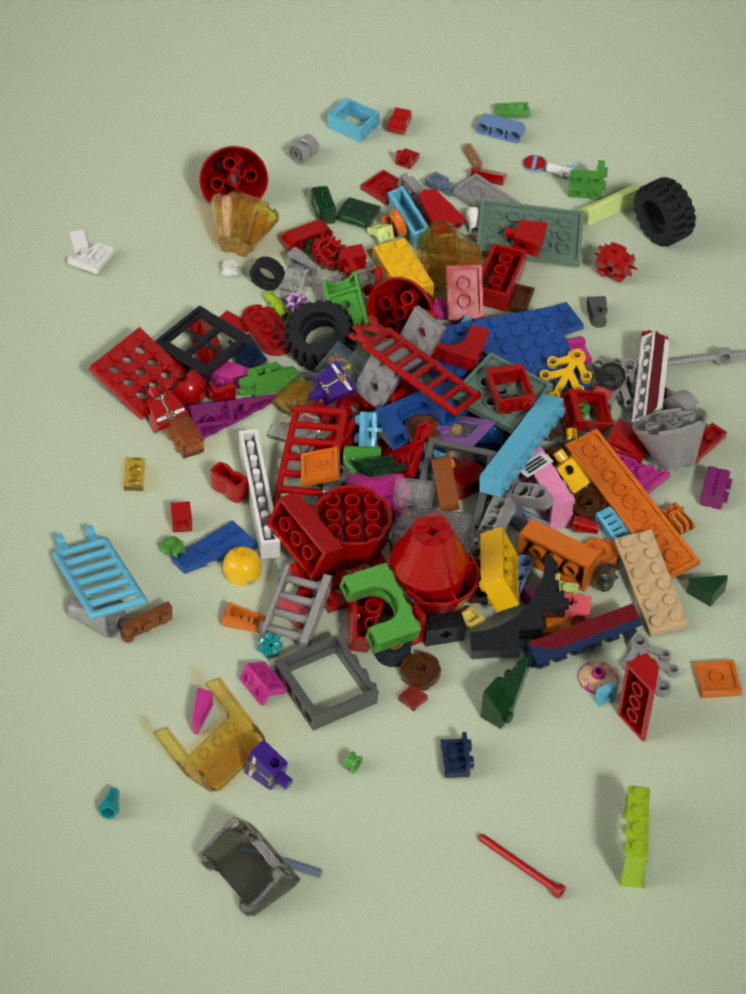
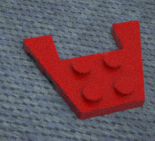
[377,420,435,481]

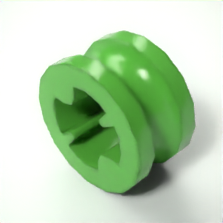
[343,752,363,773]

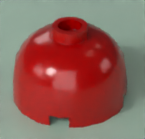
[173,369,207,406]

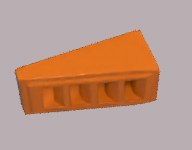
[220,602,266,633]

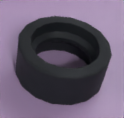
[250,256,285,291]

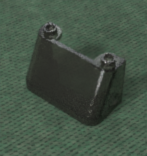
[198,816,300,916]

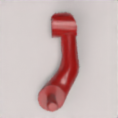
[362,266,383,295]

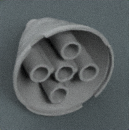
[632,407,708,472]

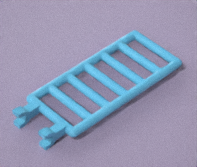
[53,525,147,619]

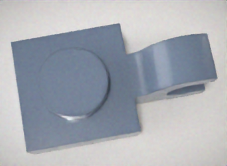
[425,171,455,197]

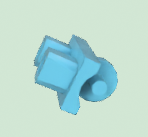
[354,412,383,447]

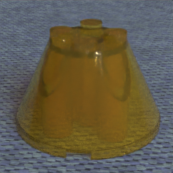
[211,192,280,257]
[417,221,485,292]

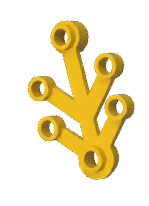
[539,349,592,397]

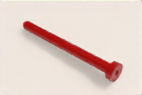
[478,834,566,899]

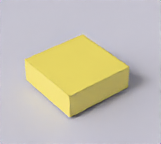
[462,605,485,631]

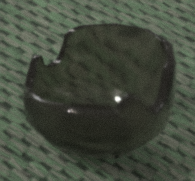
[596,362,626,391]
[593,562,620,592]

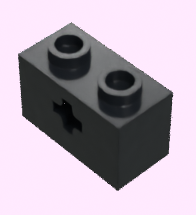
[424,610,466,647]

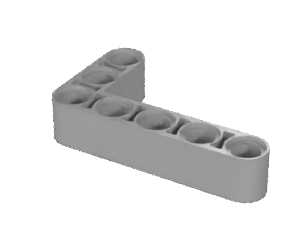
[468,481,554,568]

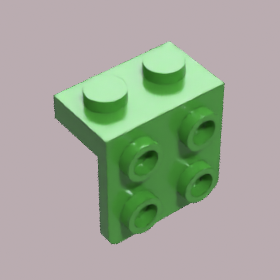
[568,160,608,200]

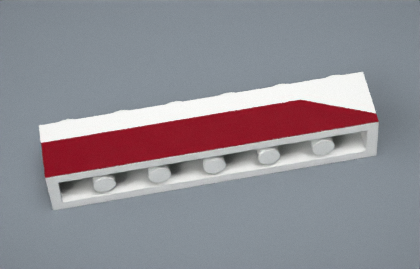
[631,331,670,424]

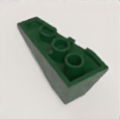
[480,654,531,729]

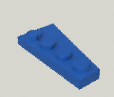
[172,521,258,574]

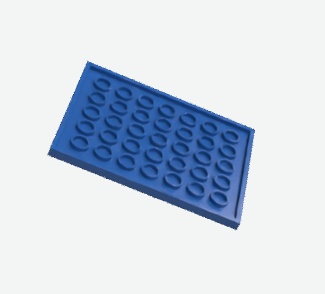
[428,307,588,416]

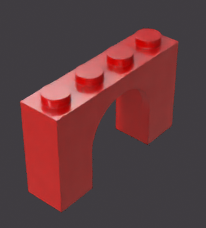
[420,309,490,372]

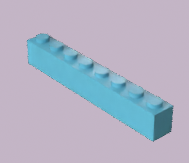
[480,393,565,498]

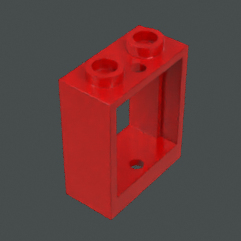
[485,363,535,414]
[559,388,614,434]

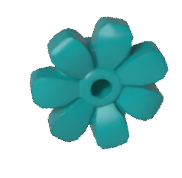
[258,632,283,658]

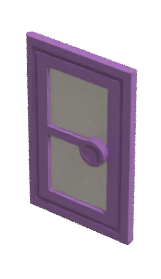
[408,414,495,446]

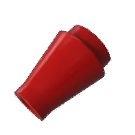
[570,514,600,534]

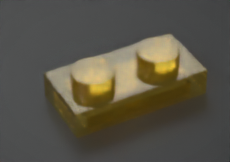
[124,457,145,491]

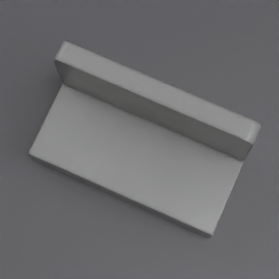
[397,173,425,209]

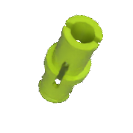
[264,290,291,321]

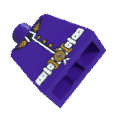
[309,360,357,405]
[245,739,293,790]

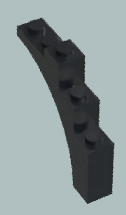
[470,555,569,659]

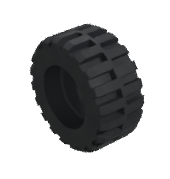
[633,177,696,247]
[285,300,357,372]

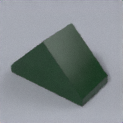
[686,575,728,607]

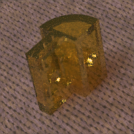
[271,377,315,415]

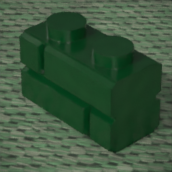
[311,186,336,224]

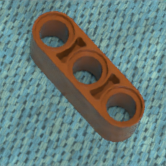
[431,455,460,513]

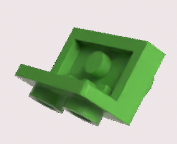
[342,446,383,474]

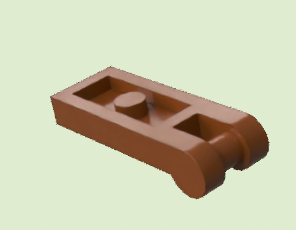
[122,601,173,643]

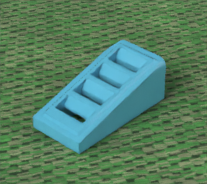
[595,507,630,542]

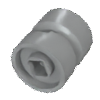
[288,134,319,164]

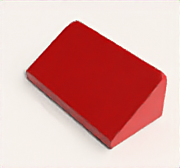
[470,167,507,186]

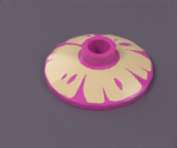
[578,661,618,694]

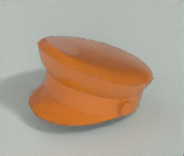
[381,208,408,238]

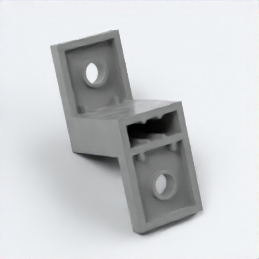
[355,306,446,409]

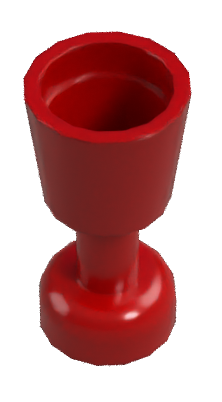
[289,562,314,599]

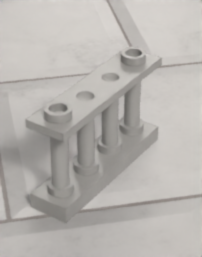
[259,564,332,649]

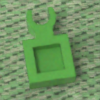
[157,536,186,557]

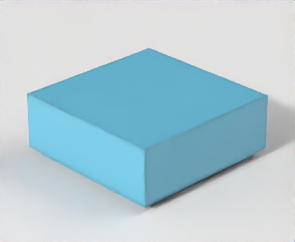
[594,681,617,706]

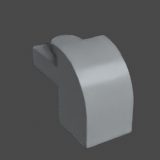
[663,390,699,411]

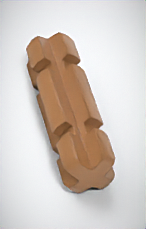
[463,143,483,168]

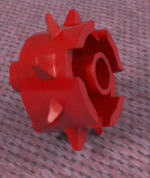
[593,242,638,283]

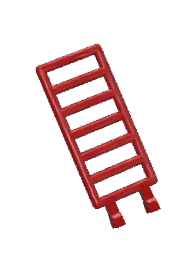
[348,314,481,416]
[272,405,348,511]

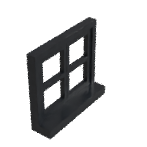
[155,305,251,387]

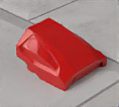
[608,419,647,464]

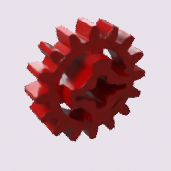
[310,234,346,271]

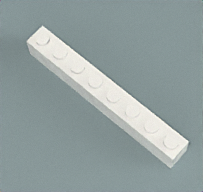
[239,429,280,559]

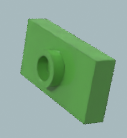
[495,102,530,118]

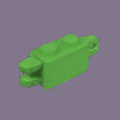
[238,361,297,397]

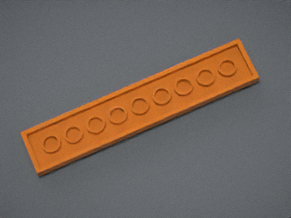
[565,429,700,580]

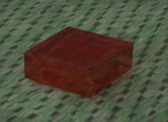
[398,684,428,711]

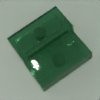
[335,197,381,228]
[352,455,406,478]

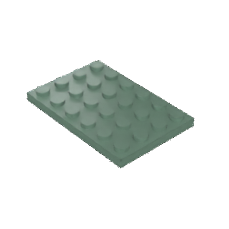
[475,199,584,267]

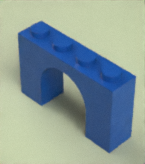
[373,385,460,451]

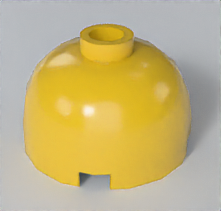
[222,546,262,586]

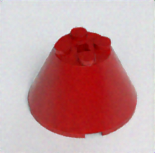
[199,146,268,213]
[367,277,435,338]
[389,515,469,594]

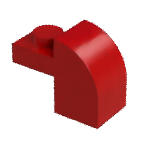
[338,244,366,278]

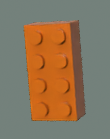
[518,519,600,592]

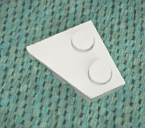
[67,243,114,274]

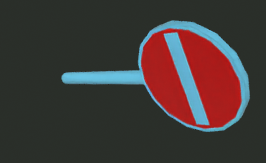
[522,155,578,172]

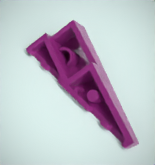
[185,394,279,441]

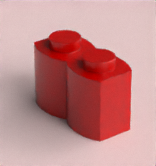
[210,462,248,503]

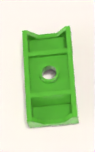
[322,271,373,341]

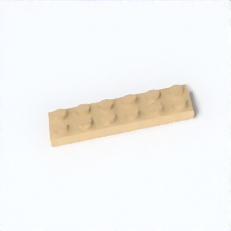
[614,529,689,637]

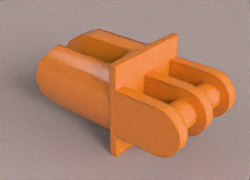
[660,502,696,535]

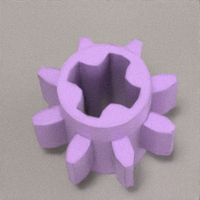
[285,291,308,313]

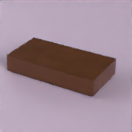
[508,284,535,313]

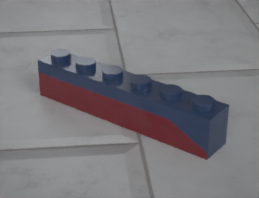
[523,603,642,669]

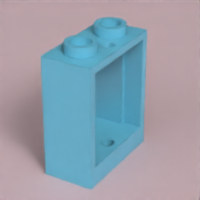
[327,97,380,142]

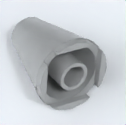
[67,598,126,638]

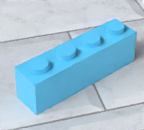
[387,186,432,249]

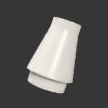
[465,207,480,233]

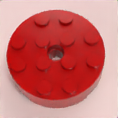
[314,485,392,560]

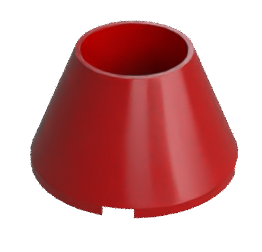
[401,553,480,615]

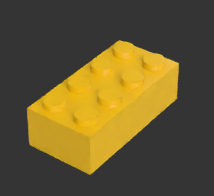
[372,238,434,296]
[479,526,519,612]

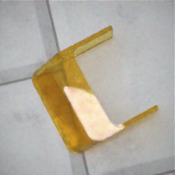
[153,677,265,792]

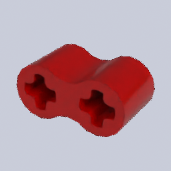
[388,107,412,135]

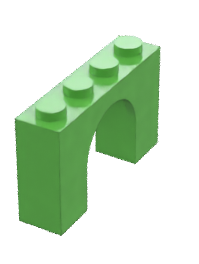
[340,563,421,653]

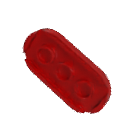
[241,304,290,356]

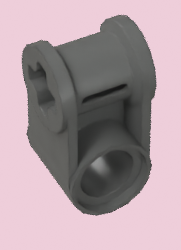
[587,296,608,328]

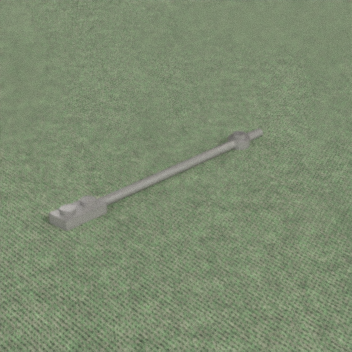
[584,347,746,377]

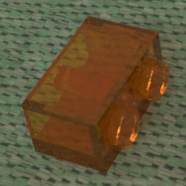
[166,415,204,459]

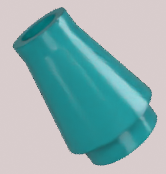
[98,787,120,819]

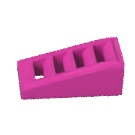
[192,688,213,735]

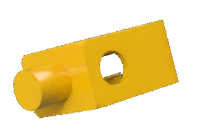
[553,448,590,494]

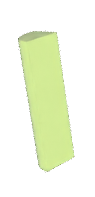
[578,184,641,226]

